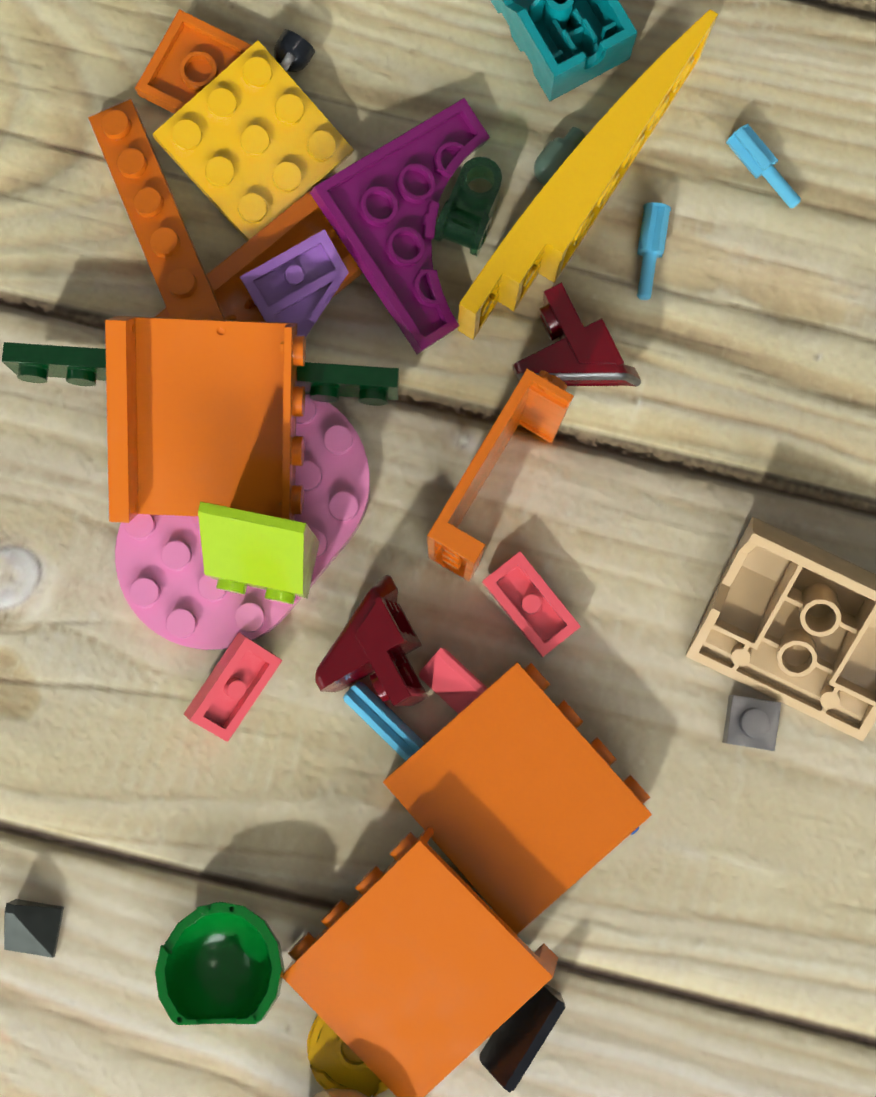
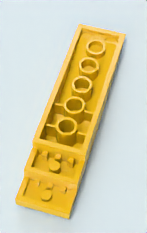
[458,9,718,340]

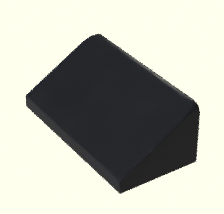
[479,984,566,1092]

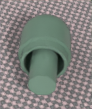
[534,127,586,186]

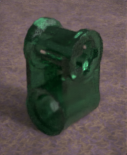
[433,156,502,257]

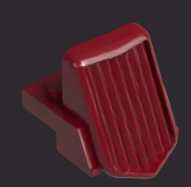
[315,575,428,706]

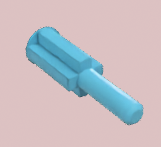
[726,124,801,208]
[637,202,671,300]

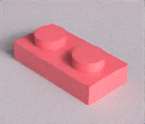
[482,551,581,657]
[184,632,283,742]

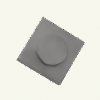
[722,695,781,751]

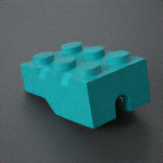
[490,0,638,101]

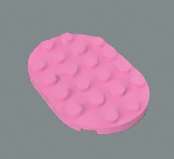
[115,394,370,650]

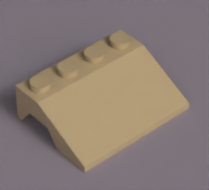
[686,517,876,741]

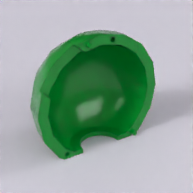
[155,902,285,1025]

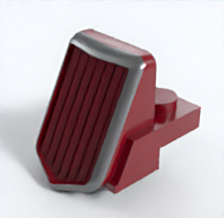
[512,282,641,387]

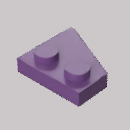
[240,229,349,338]

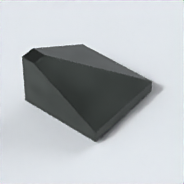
[4,899,64,958]

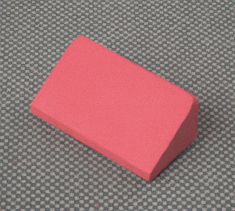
[419,648,487,714]

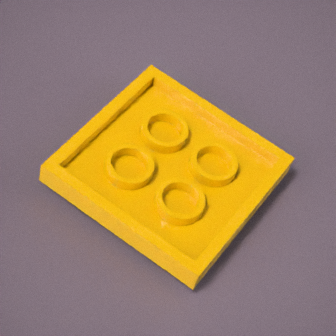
[153,40,354,241]

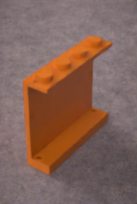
[105,316,306,523]
[427,369,574,582]
[383,662,652,934]
[283,826,558,1097]

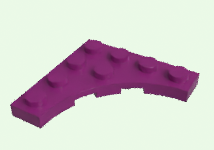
[310,98,490,354]

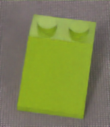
[198,501,320,604]

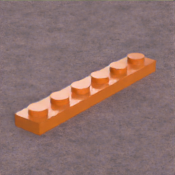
[88,99,225,320]

